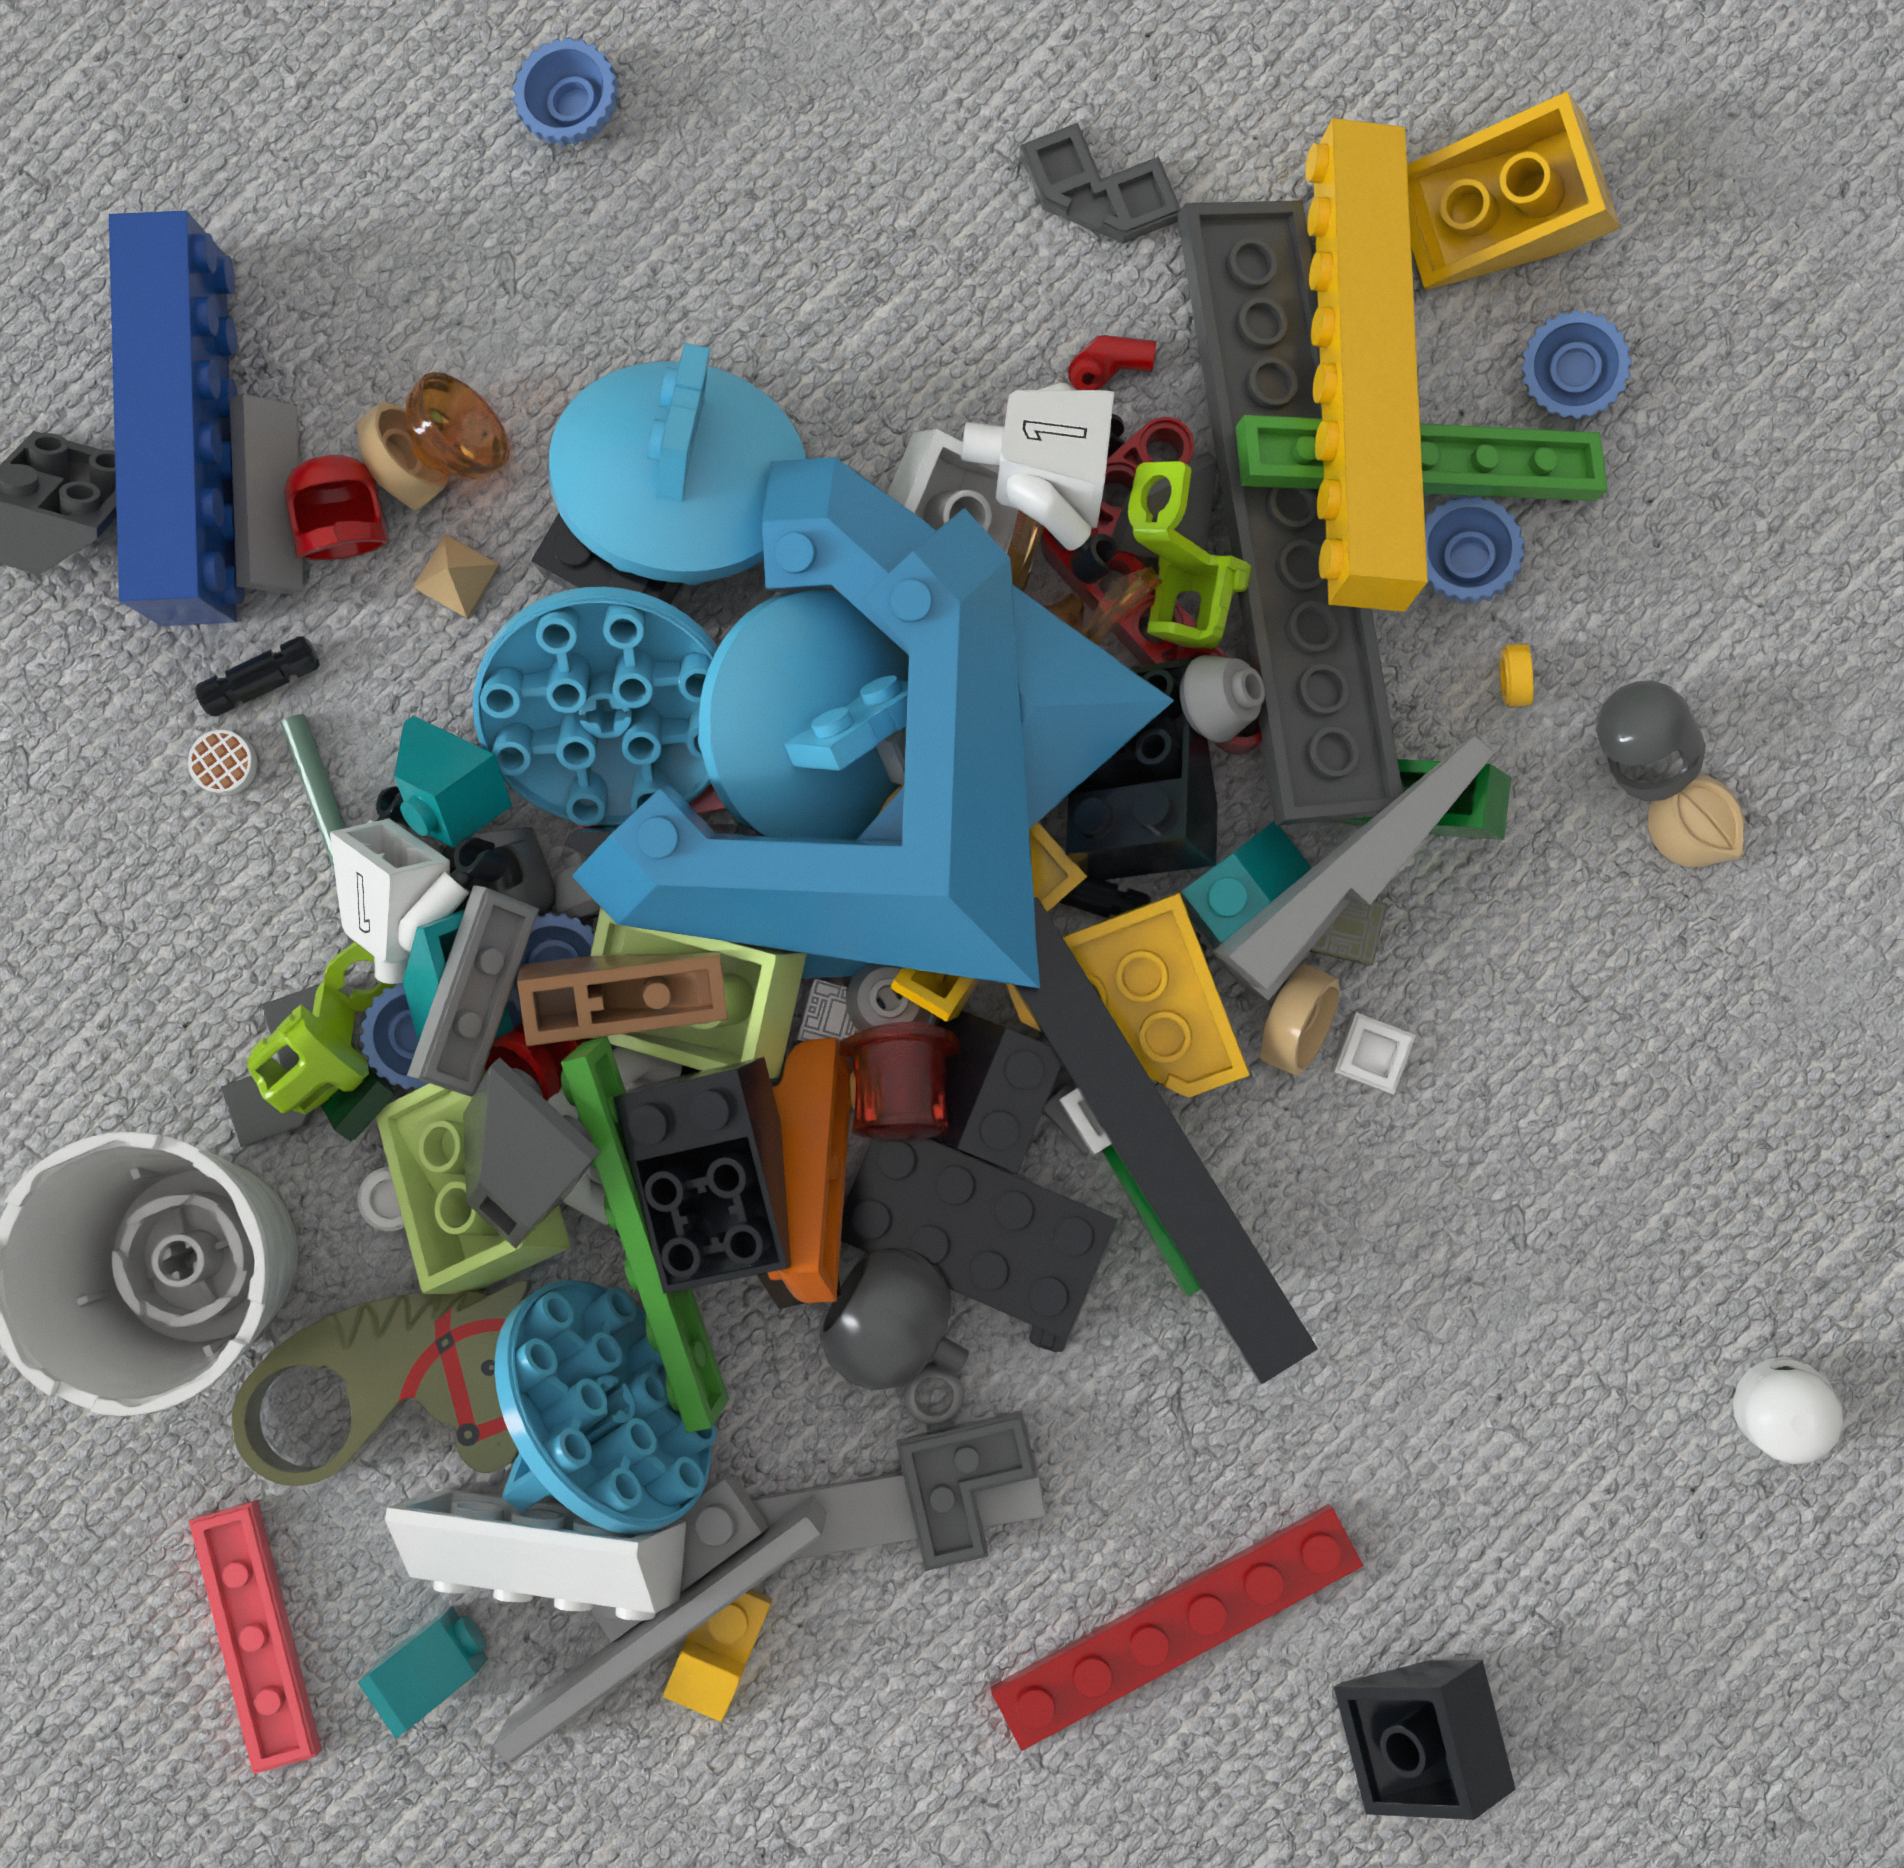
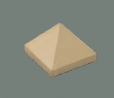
[413,534,501,620]

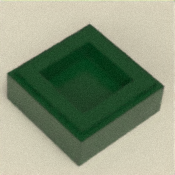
[321,1065,395,1142]

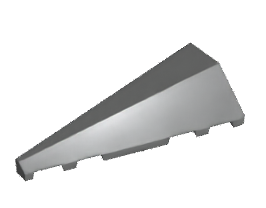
[1212,735,1495,1001]

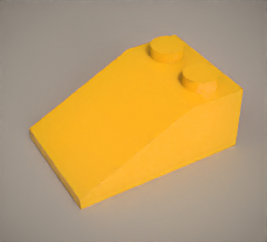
[1407,91,1621,291]

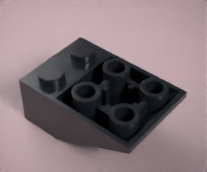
[1065,658,1218,880]
[613,1057,791,1294]

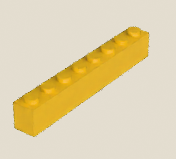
[1305,118,1428,612]

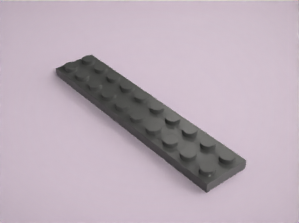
[1177,200,1403,826]

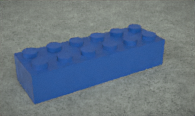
[108,210,245,626]

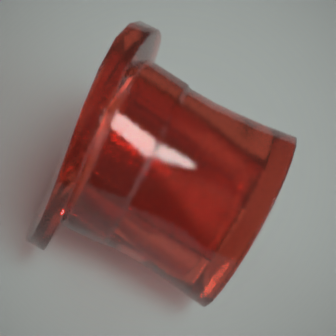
[838,1022,961,1140]

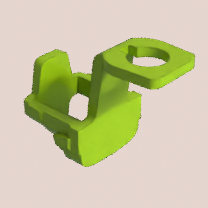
[1128,461,1252,649]
[247,942,395,1115]

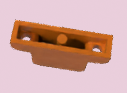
[767,1037,853,1303]

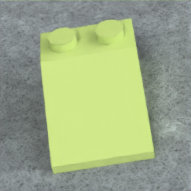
[590,907,807,1079]
[376,1069,571,1294]

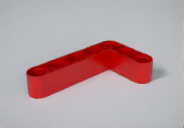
[1040,417,1262,755]

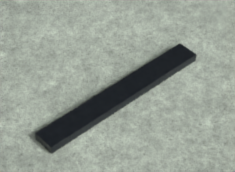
[1012,897,1318,1384]

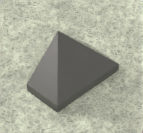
[1111,453,1218,558]

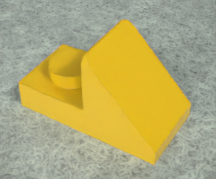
[662,1589,773,1722]

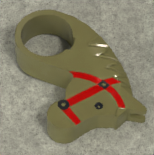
[231,1280,532,1486]

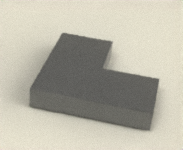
[896,1410,1037,1571]

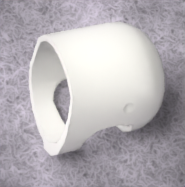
[1733,1356,1844,1465]

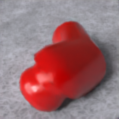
[1068,335,1156,390]

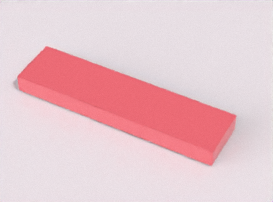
[189,1499,322,1774]

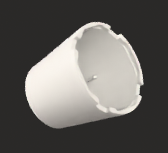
[0,1131,298,1416]

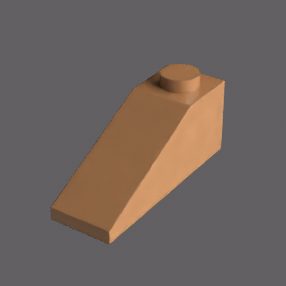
[517,952,728,1046]

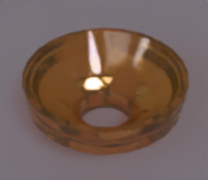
[406,372,510,480]

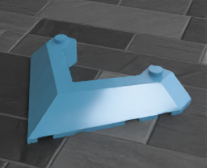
[762,457,1174,978]
[572,508,1040,988]

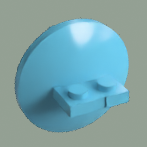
[549,343,806,585]
[473,587,718,827]
[698,590,909,840]
[494,1280,717,1535]

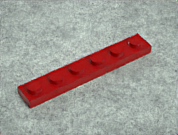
[991,1504,1364,1751]

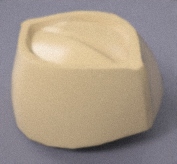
[357,401,450,510]
[1647,774,1745,868]
[1260,964,1340,1076]

